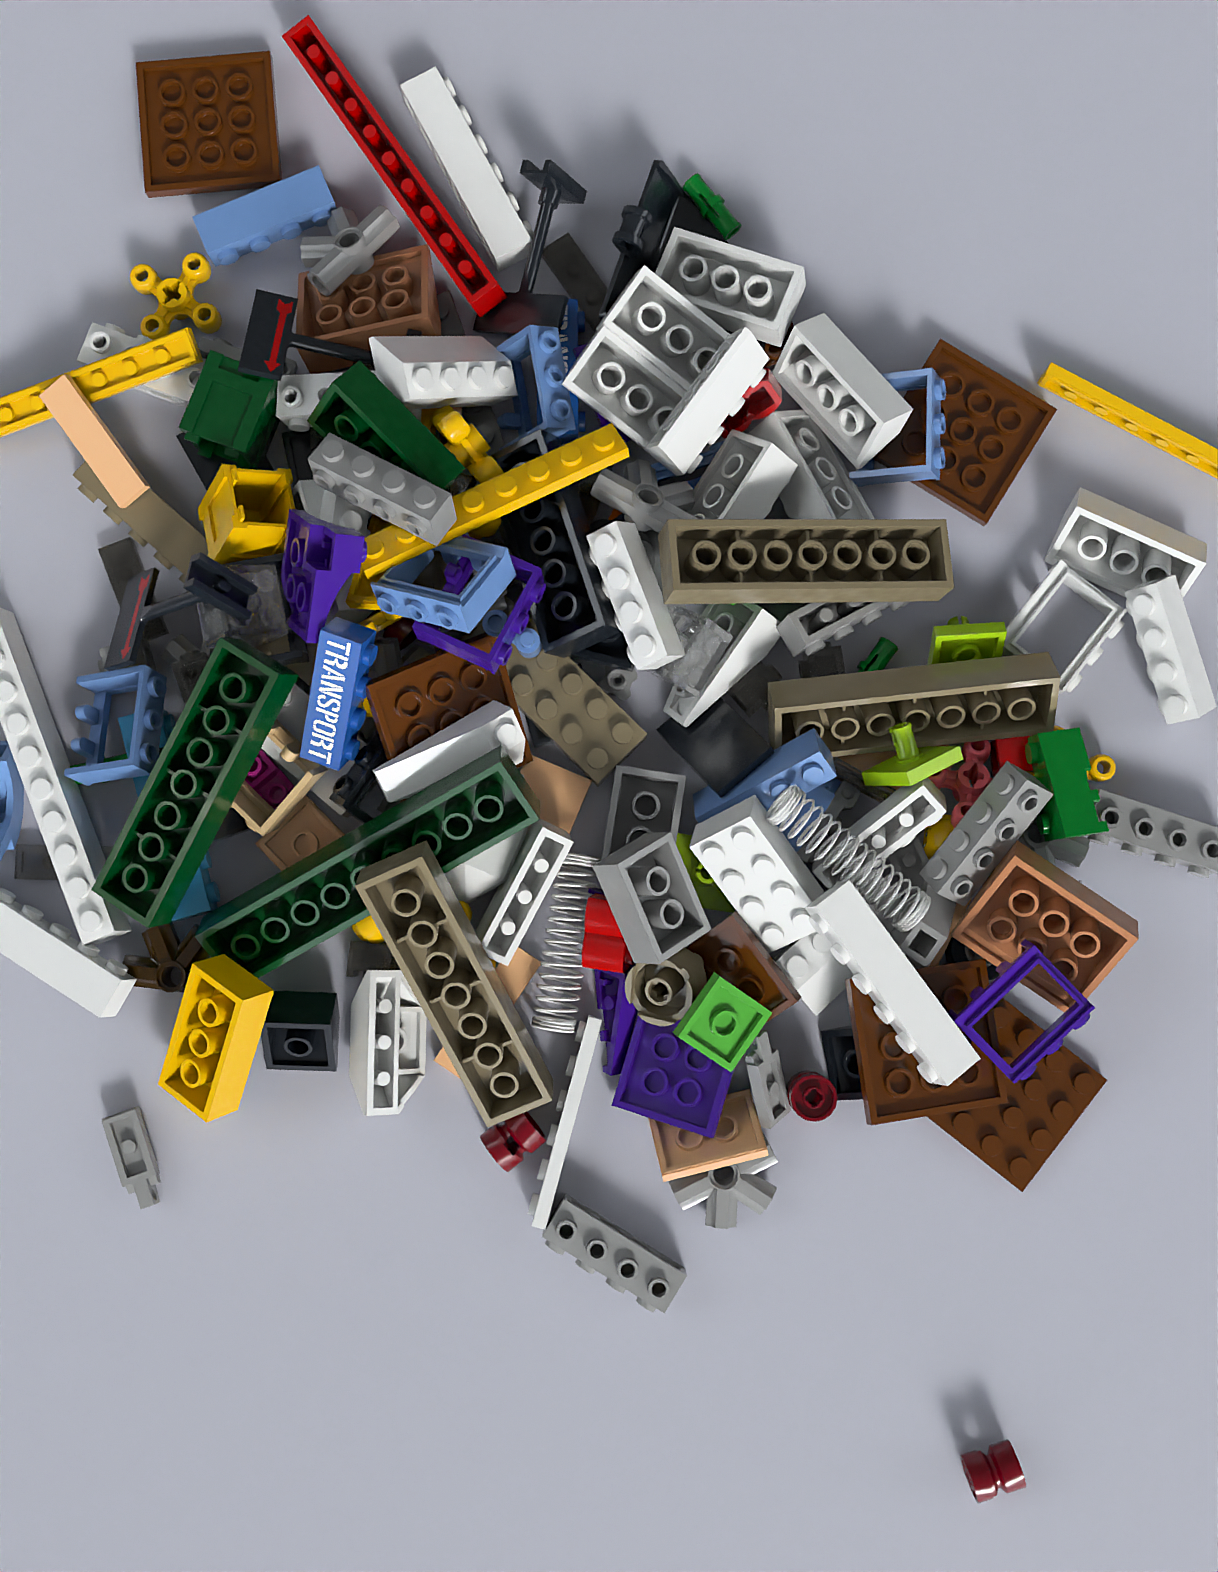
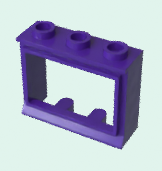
[412,534,546,675]
[948,939,1095,1084]

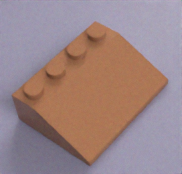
[296,244,441,374]
[951,840,1139,1012]

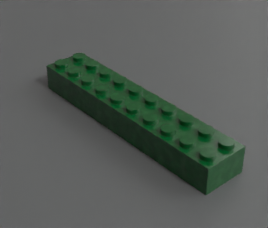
[195,745,540,978]

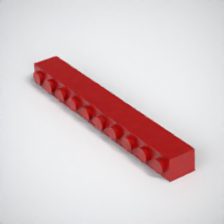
[282,15,507,317]

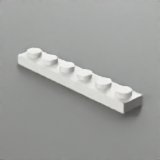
[527,1015,602,1230]

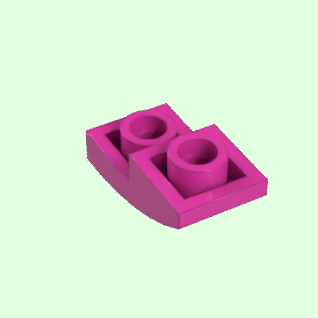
[245,748,295,810]

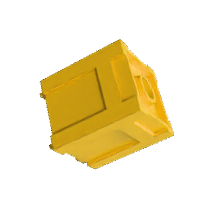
[197,464,295,573]

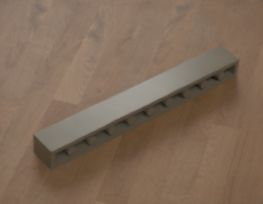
[72,461,318,695]

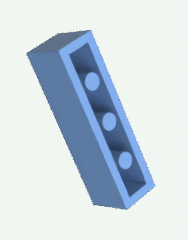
[192,165,337,267]
[693,728,837,823]

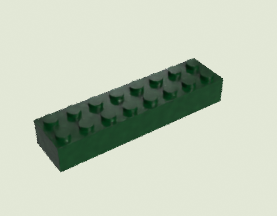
[91,637,299,928]

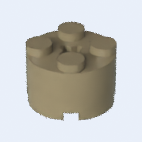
[625,948,707,1026]

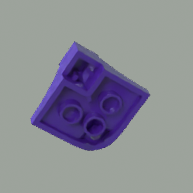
[281,509,367,644]

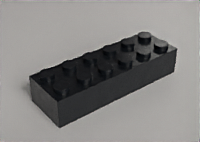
[490,429,621,658]

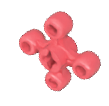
[928,740,993,828]

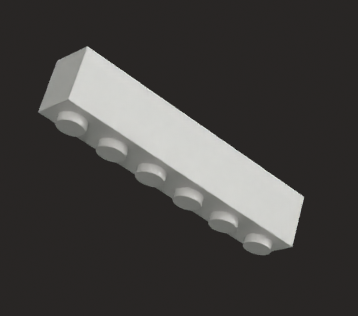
[400,66,534,272]
[805,880,981,1086]
[0,887,137,1018]

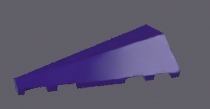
[588,888,638,1076]

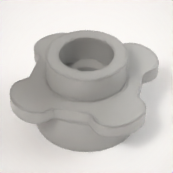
[598,665,638,700]

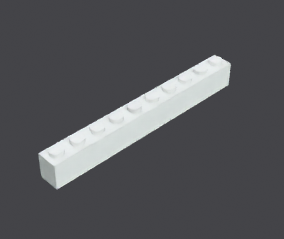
[0,608,132,945]

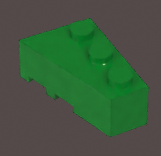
[1025,727,1109,842]

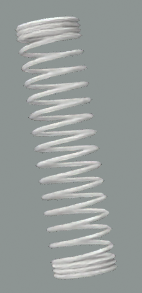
[765,784,931,932]
[531,853,601,1033]

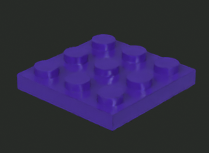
[611,1016,734,1138]

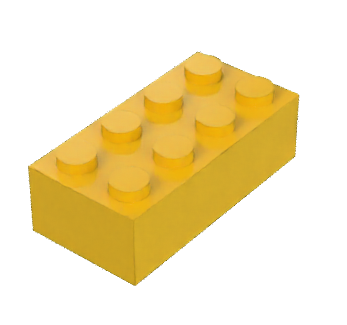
[158,954,274,1123]

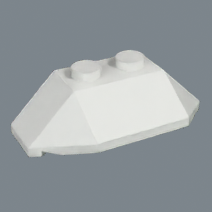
[444,775,529,903]
[349,970,427,1116]

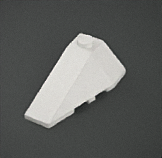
[663,603,781,727]
[373,700,526,802]

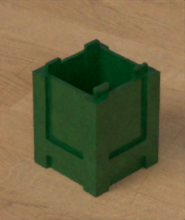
[178,350,280,470]

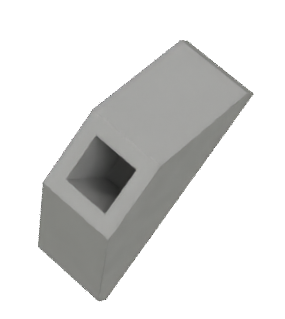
[890,882,956,969]

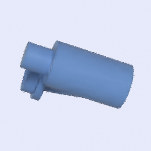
[482,610,542,658]

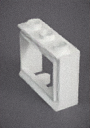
[1002,559,1127,695]

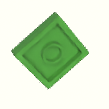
[673,972,772,1072]

